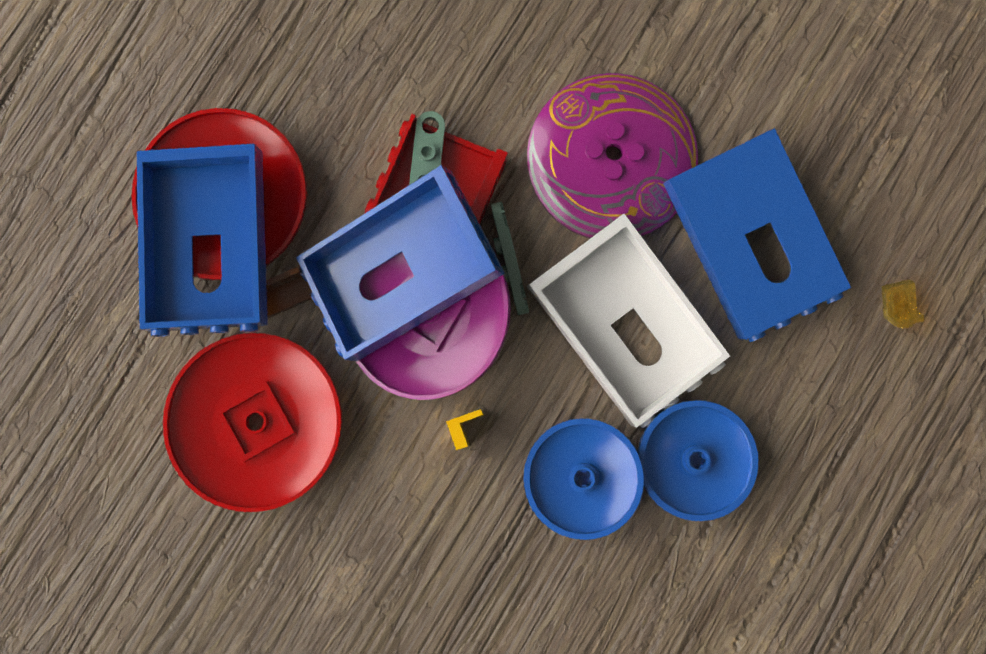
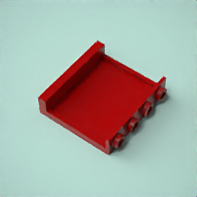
[365,114,508,224]

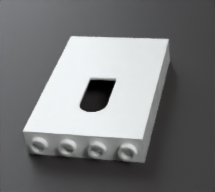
[527,214,730,428]

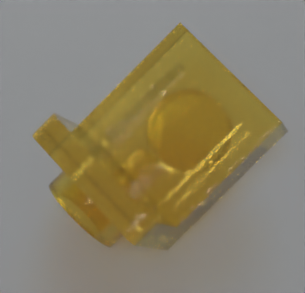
[881,279,924,328]

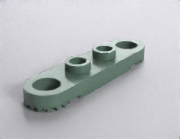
[409,111,445,185]
[491,201,529,315]

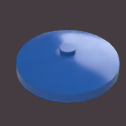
[638,400,759,521]
[524,419,644,540]

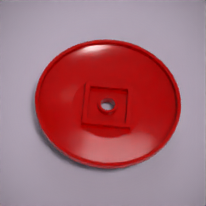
[131,108,307,281]
[163,333,342,512]

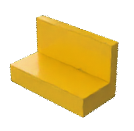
[446,409,484,450]

